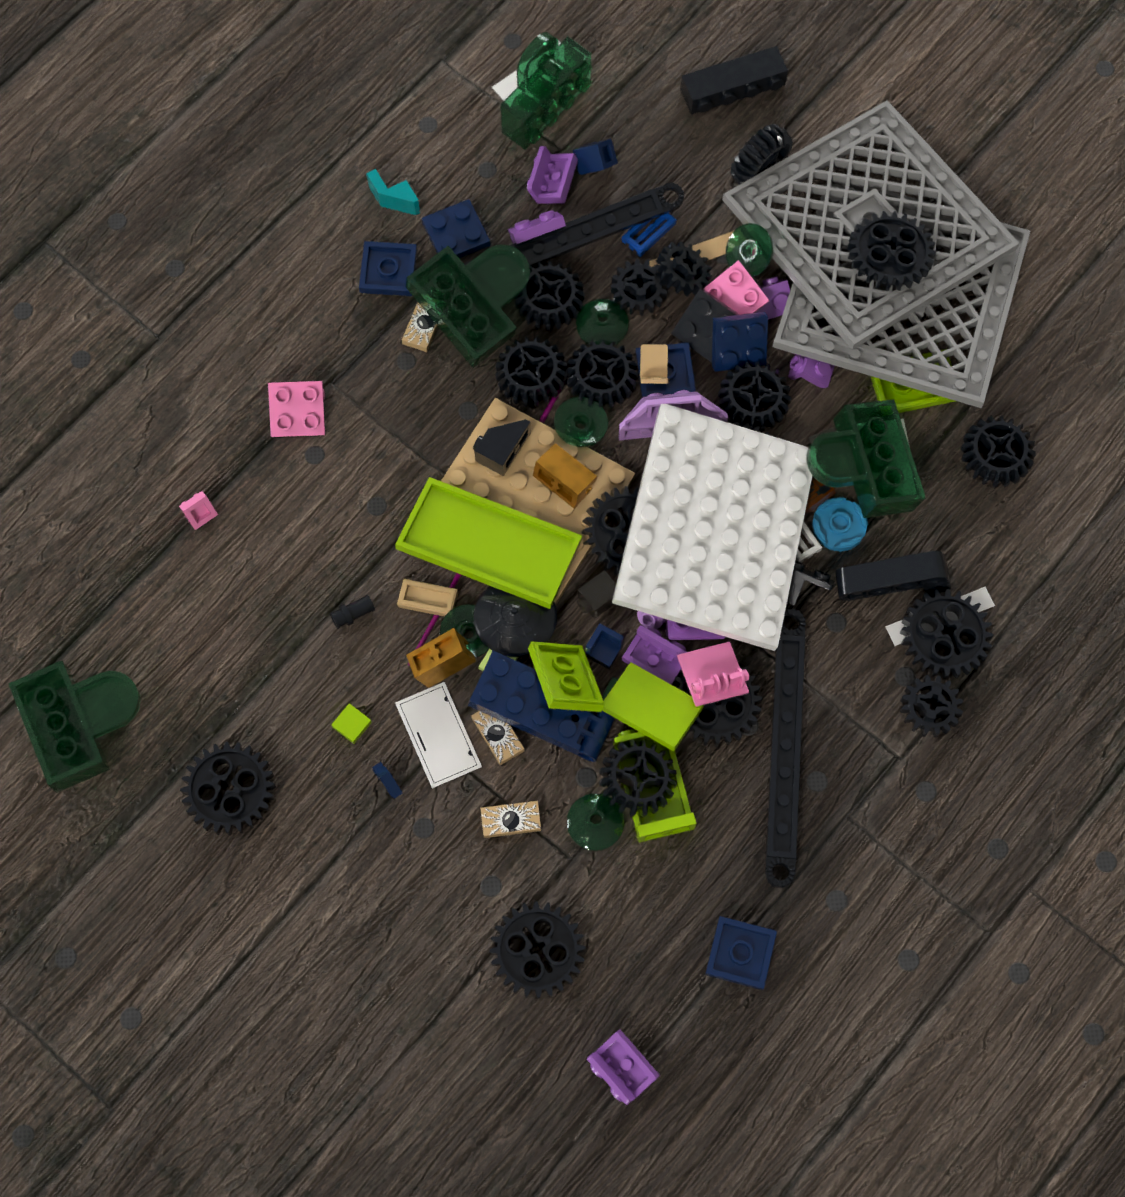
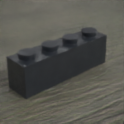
[680,46,788,115]

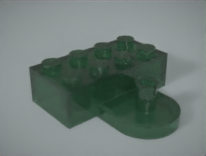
[500,32,592,150]
[405,245,530,368]
[806,399,926,518]
[8,661,140,793]

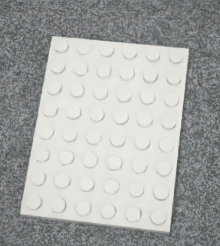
[612,404,818,651]

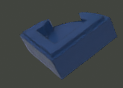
[372,762,403,799]

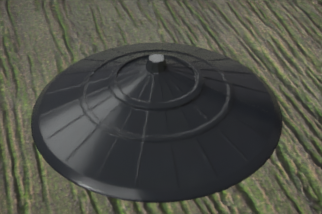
[473,586,557,657]

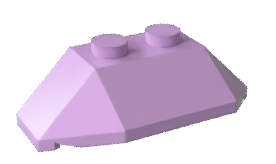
[619,390,728,440]

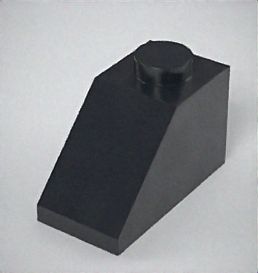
[473,419,531,476]

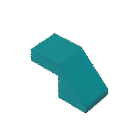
[366,169,420,215]

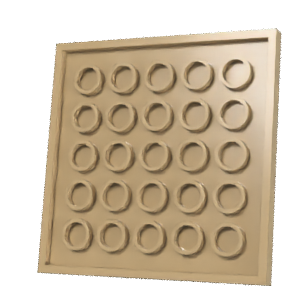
[441,398,635,605]

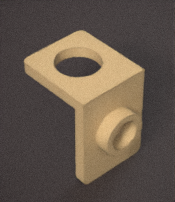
[640,344,668,384]

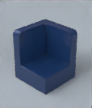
[573,138,618,175]
[585,623,624,670]

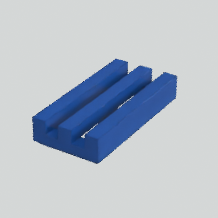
[622,213,676,257]

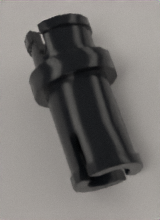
[330,595,375,629]

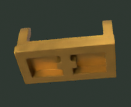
[533,443,597,509]
[406,628,476,688]

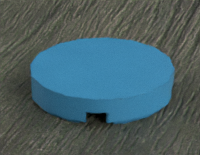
[812,497,868,552]

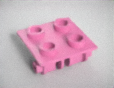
[703,260,769,315]
[268,381,325,437]
[677,641,749,707]

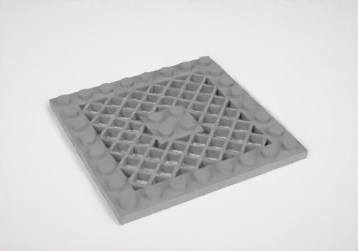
[723,101,1020,350]
[773,181,1030,408]

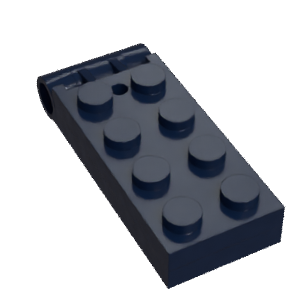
[468,651,615,762]

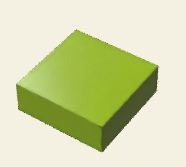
[331,703,372,744]

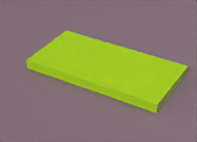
[395,477,582,609]

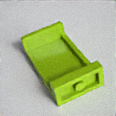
[613,730,696,843]

